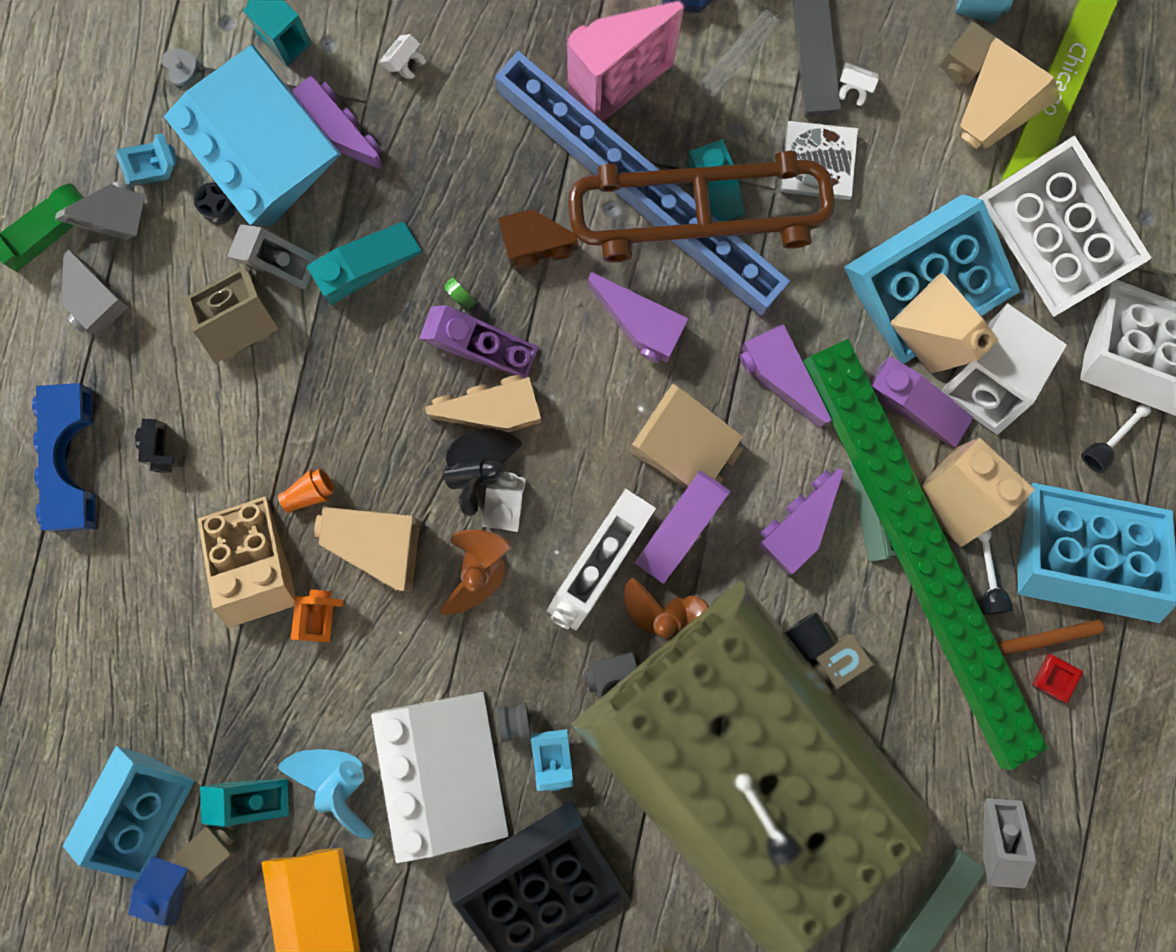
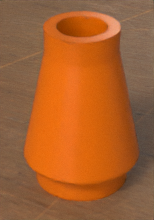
[278,468,335,513]

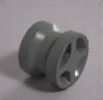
[497,702,531,743]

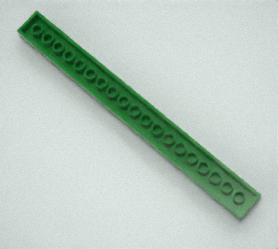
[803,339,1048,770]

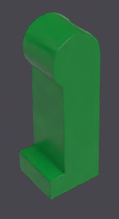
[0,183,84,272]

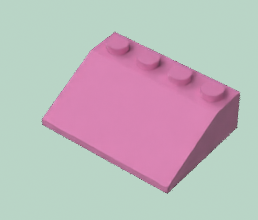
[567,1,684,122]

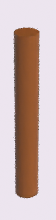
[997,619,1104,656]

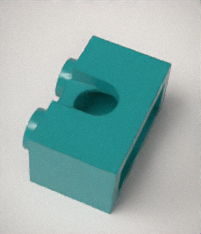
[243,0,312,67]

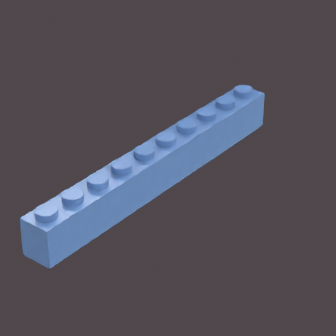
[495,51,790,317]

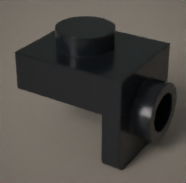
[135,419,184,473]

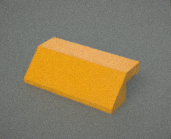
[261,848,360,952]

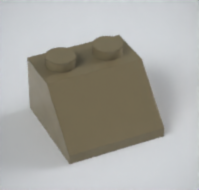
[183,266,278,364]

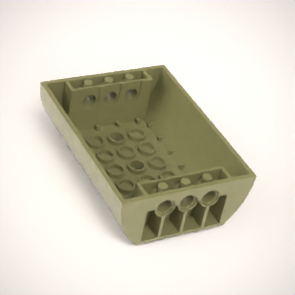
[571,580,929,952]

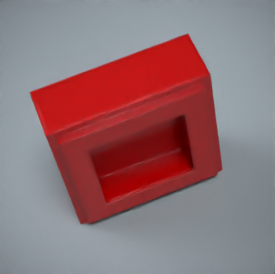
[1031,654,1084,704]

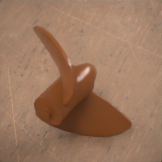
[440,529,511,615]
[624,578,709,640]

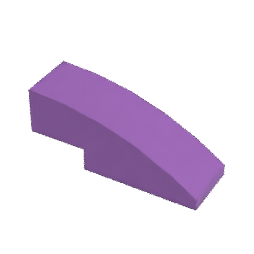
[634,470,730,584]

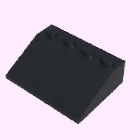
[445,800,632,952]

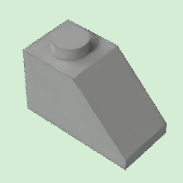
[55,182,145,240]
[227,224,318,290]
[62,250,129,336]
[982,798,1037,888]

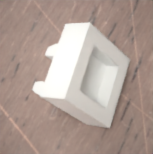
[379,34,426,79]
[839,63,879,106]

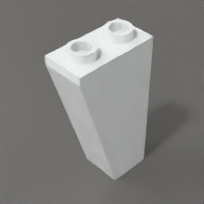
[547,489,656,630]

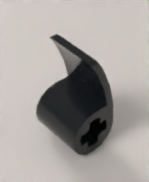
[785,612,836,661]

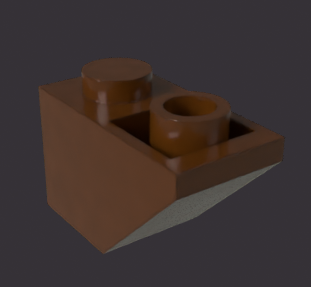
[498,209,578,269]

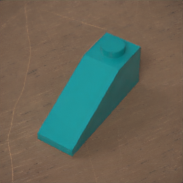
[306,221,422,306]

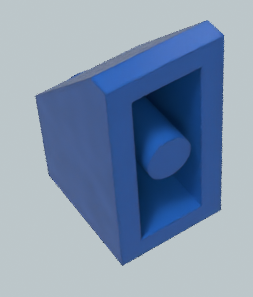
[128,857,188,927]

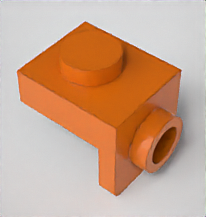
[291,590,344,643]

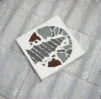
[780,121,858,200]

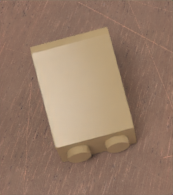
[630,384,743,490]
[920,437,1035,547]
[314,507,420,592]

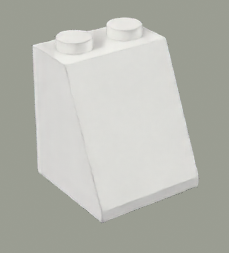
[942,303,1067,435]

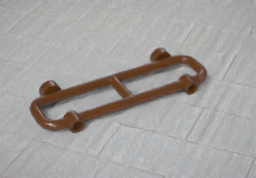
[568,150,835,263]

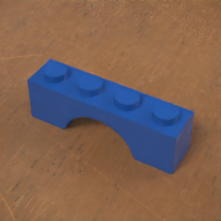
[32,383,97,532]

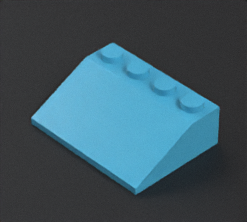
[164,45,341,226]
[844,194,1020,364]
[1018,483,1176,623]

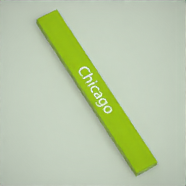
[999,0,1118,184]

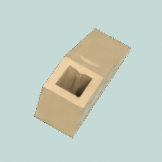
[425,375,542,433]

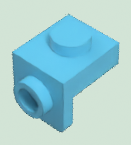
[116,133,177,186]
[531,729,573,791]

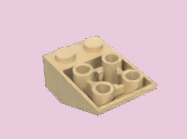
[198,496,296,628]

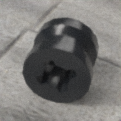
[194,182,236,225]

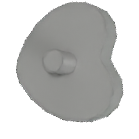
[161,48,198,86]

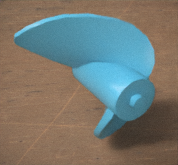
[278,749,374,839]

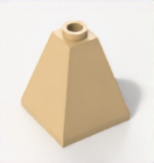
[960,38,1060,150]
[890,273,999,374]

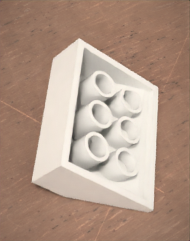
[978,136,1152,317]
[1080,280,1176,416]
[371,692,509,863]

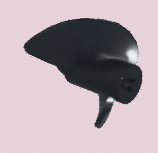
[444,429,522,516]

